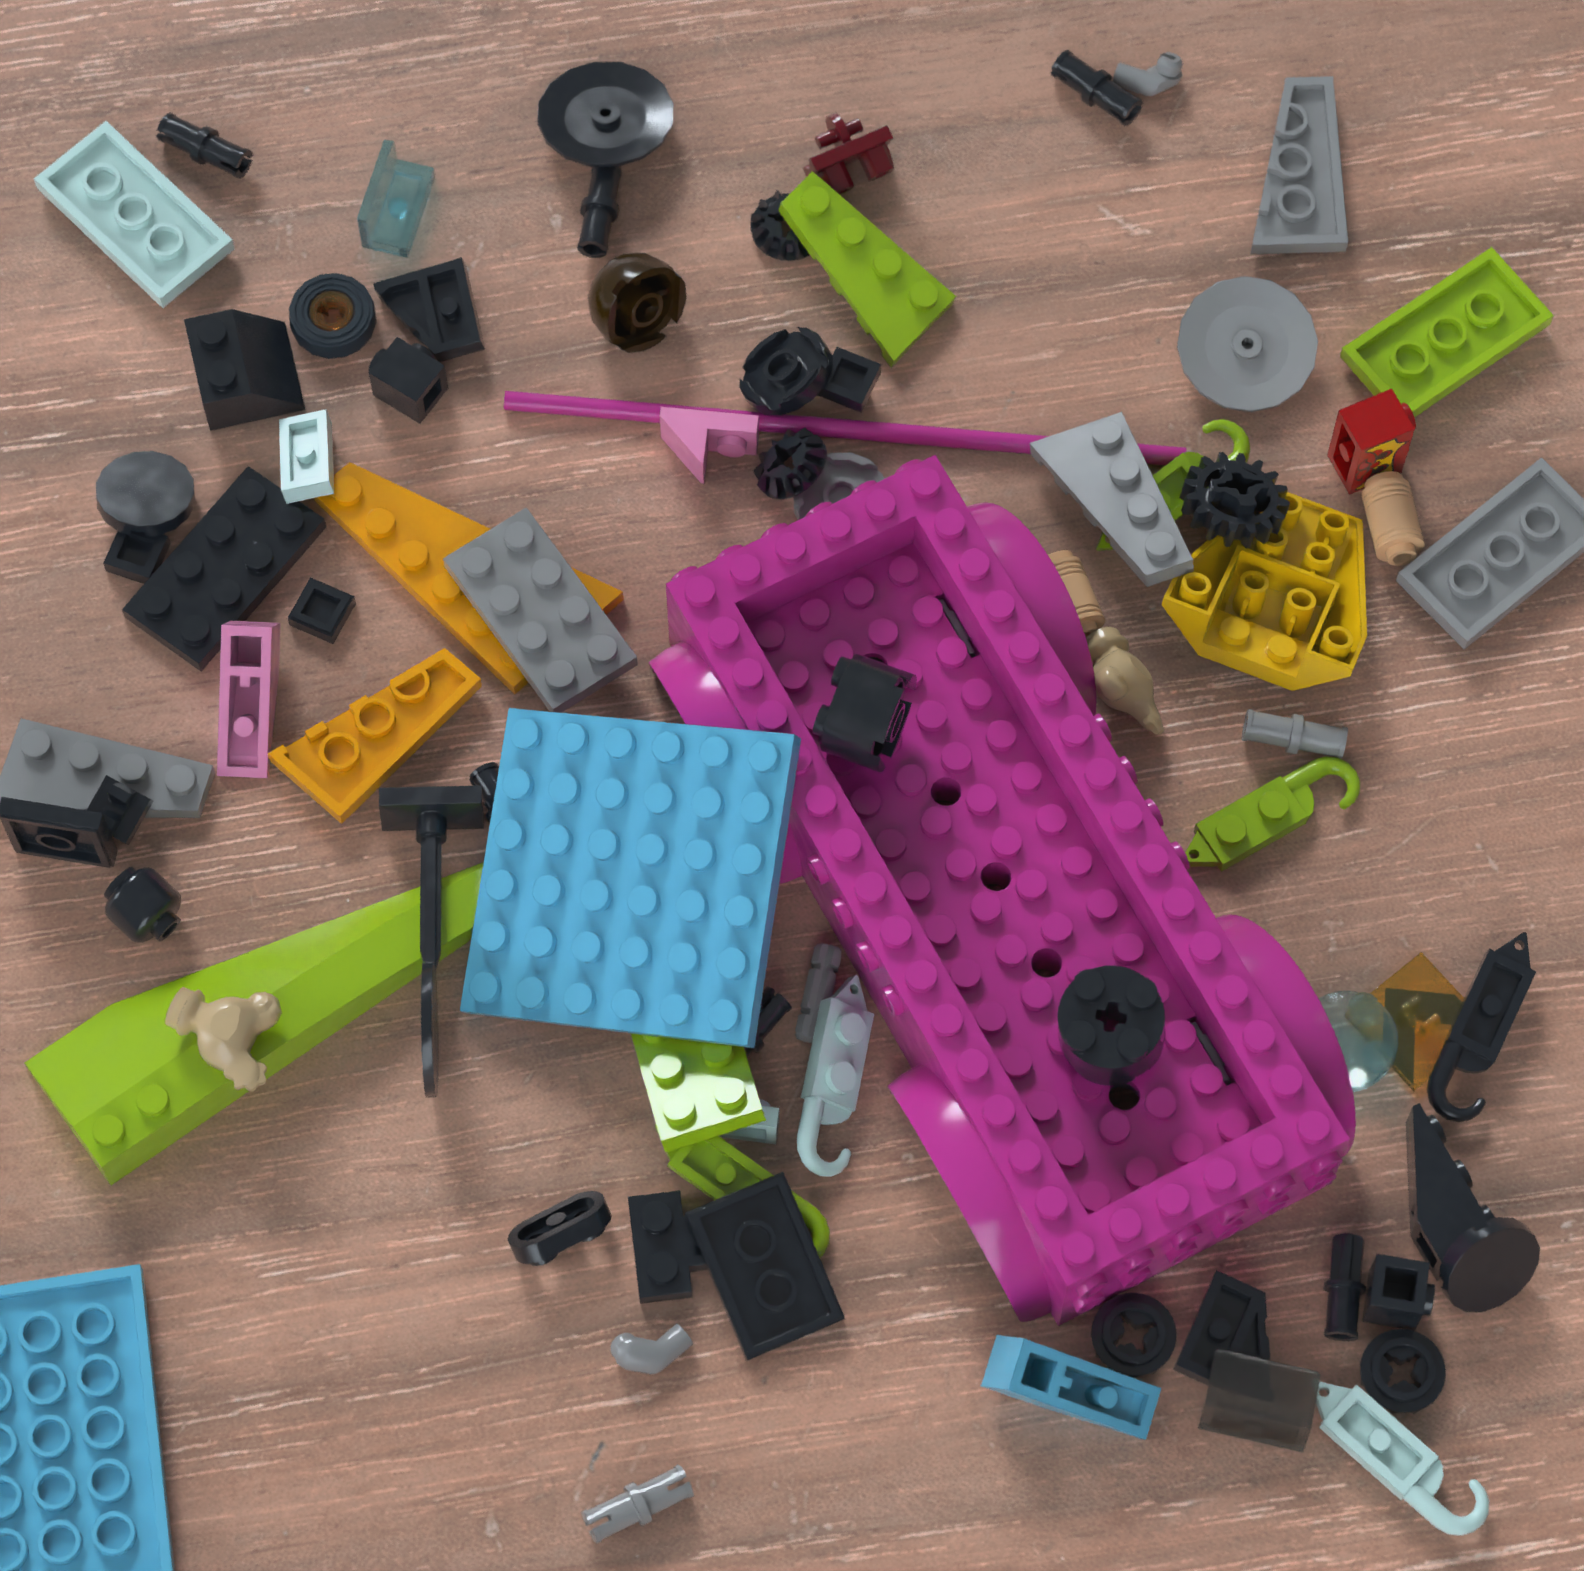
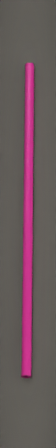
[504,391,1186,466]

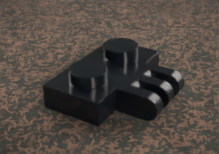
[628,1191,708,1304]

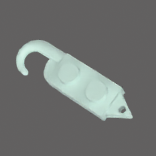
[797,975,874,1177]

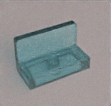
[357,139,435,258]

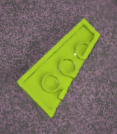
[778,171,956,368]

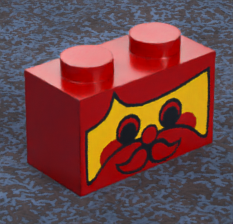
[1327,389,1416,495]

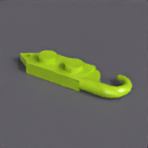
[655,1124,830,1258]

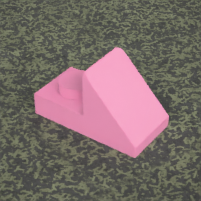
[660,407,759,484]

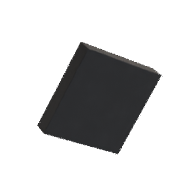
[0,797,118,868]

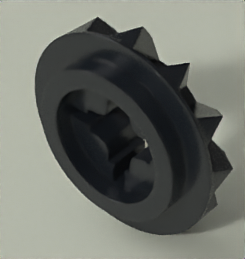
[750,190,810,261]
[753,428,827,500]
[1091,1293,1177,1378]
[1360,1329,1446,1414]

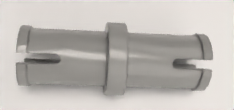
[1242,709,1348,759]
[581,1464,694,1544]

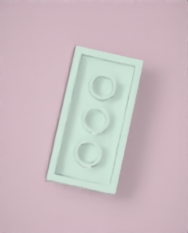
[34,121,235,308]

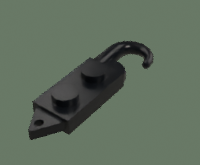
[1427,932,1536,1122]

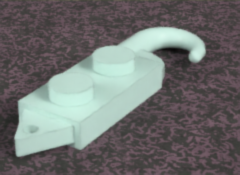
[1310,1381,1489,1536]

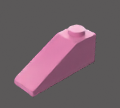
[217,621,280,778]

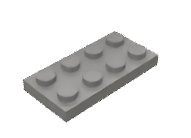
[1396,457,1584,650]
[443,507,638,713]

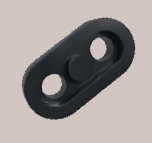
[508,1191,612,1266]

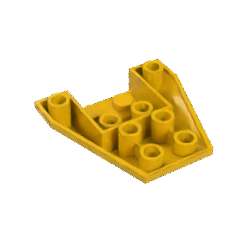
[1161,492,1367,691]

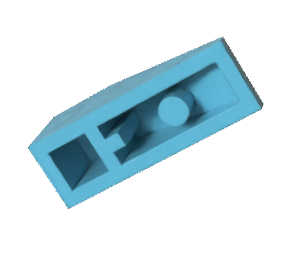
[981,1335,1161,1440]

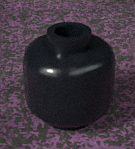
[104,867,181,943]

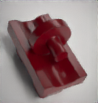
[803,113,894,195]

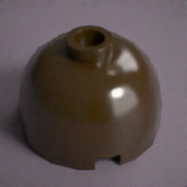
[588,253,687,353]

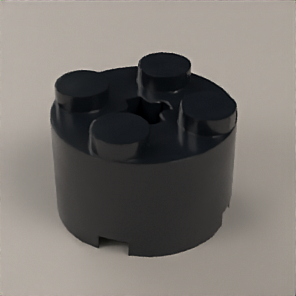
[812,654,917,772]
[1057,965,1165,1086]

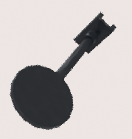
[379,785,484,1097]

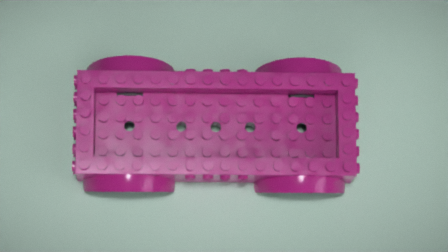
[648,455,1356,1326]

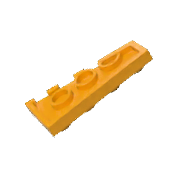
[268,648,482,824]

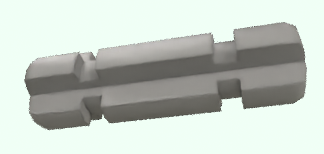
[795,943,841,1043]

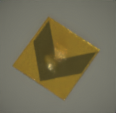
[1344,952,1464,1091]

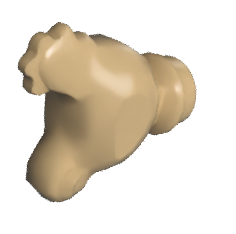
[1086,627,1164,735]
[165,987,282,1091]

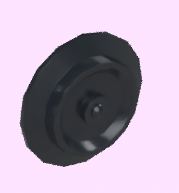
[537,62,673,167]

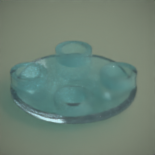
[1318,991,1398,1092]

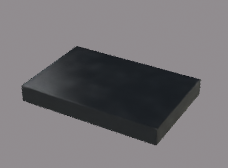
[685,1172,845,1361]

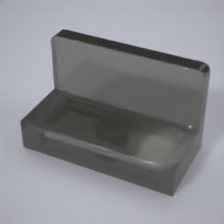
[1198,1349,1321,1453]

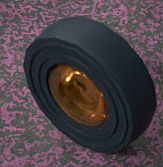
[289,273,376,359]

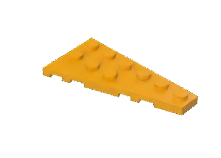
[314,462,624,695]

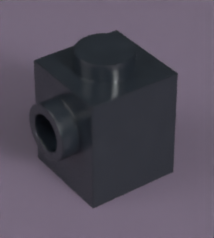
[368,337,448,424]
[1362,1254,1435,1331]

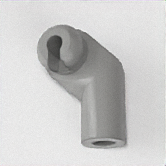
[1113,52,1183,96]
[610,1324,693,1374]

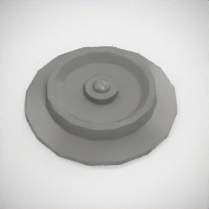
[1177,276,1318,412]

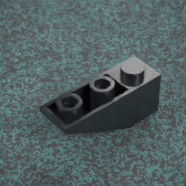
[1406,1103,1495,1281]

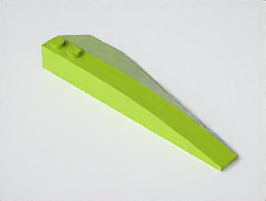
[24,862,484,1186]

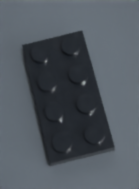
[122,466,326,672]

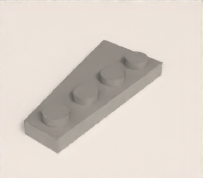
[1250,76,1348,254]
[1030,412,1194,587]
[0,718,215,818]

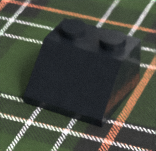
[184,309,305,431]

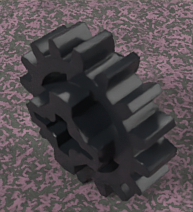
[1179,452,1290,548]

